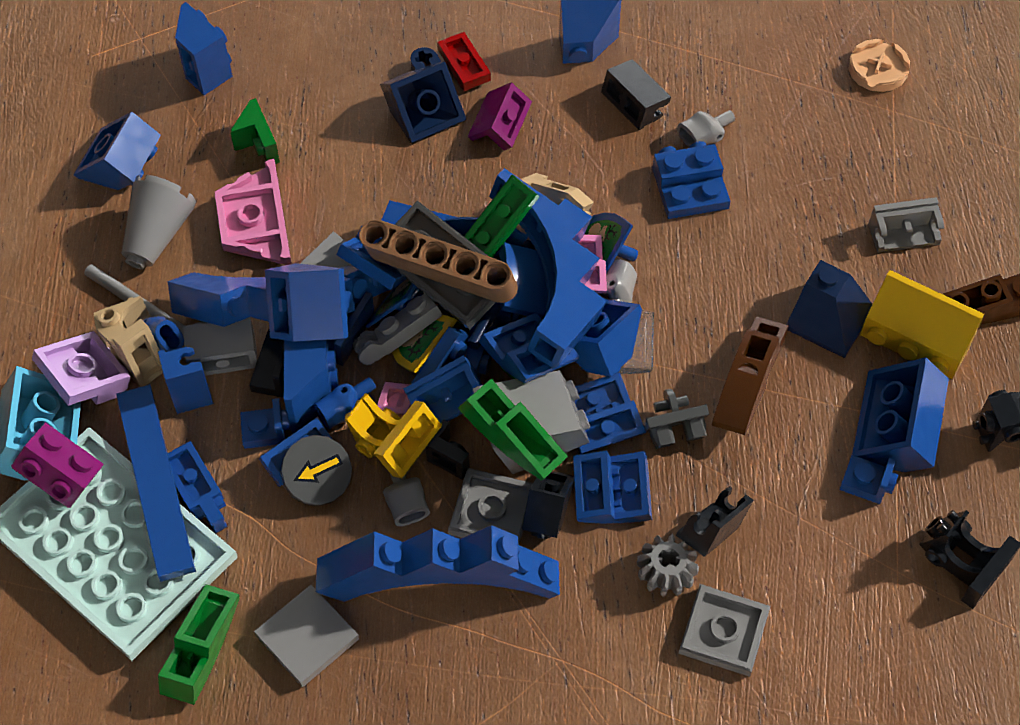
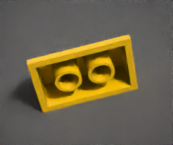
[860,270,984,379]

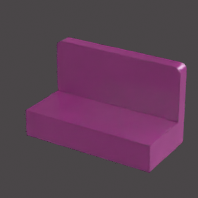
[468,82,532,151]

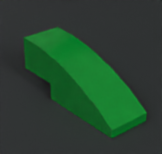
[458,378,568,481]
[158,584,239,705]

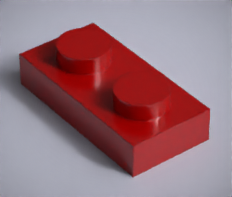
[437,32,491,91]

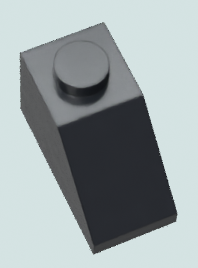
[522,471,575,539]

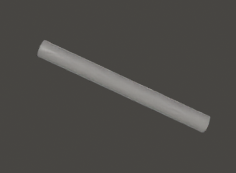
[84,264,185,337]

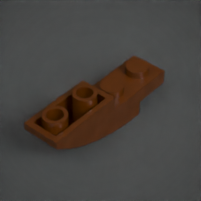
[943,273,1020,324]
[712,316,788,435]

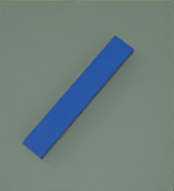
[116,384,196,582]

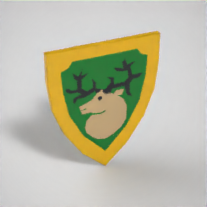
[392,315,457,373]

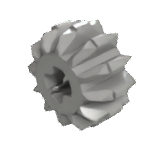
[637,533,699,597]

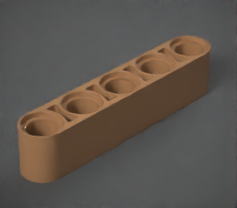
[359,219,518,303]

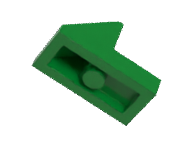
[230,98,280,164]

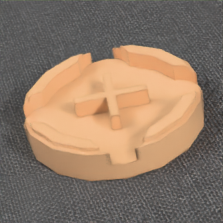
[848,39,910,92]

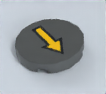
[280,435,352,506]

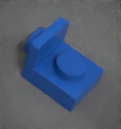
[240,398,291,449]
[839,455,899,504]

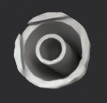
[121,175,196,269]

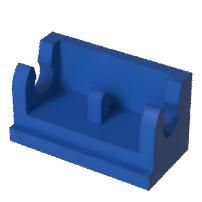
[158,347,214,414]
[403,355,483,423]

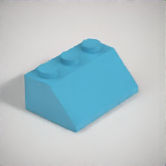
[0,366,81,481]

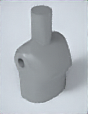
[677,110,735,147]
[605,259,637,303]
[383,472,430,526]

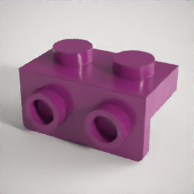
[11,422,104,508]

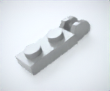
[353,293,442,365]

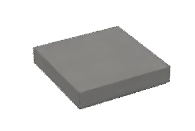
[448,468,533,545]
[678,584,770,677]
[254,585,359,688]

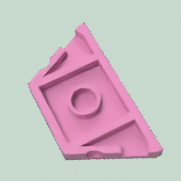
[215,159,291,265]

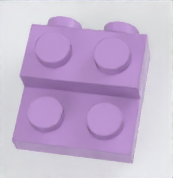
[32,331,130,406]

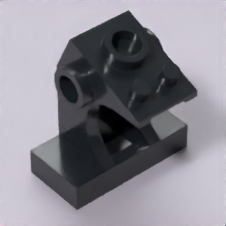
[973,390,1020,452]
[919,510,1020,609]

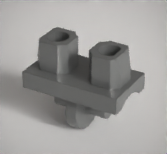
[642,389,709,449]

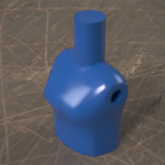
[143,316,184,352]
[314,377,376,430]

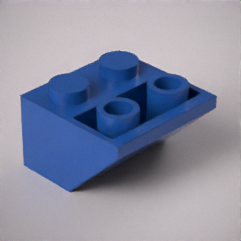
[175,2,233,95]
[265,263,348,342]

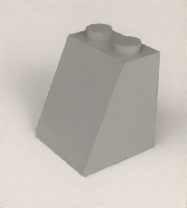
[473,370,591,474]

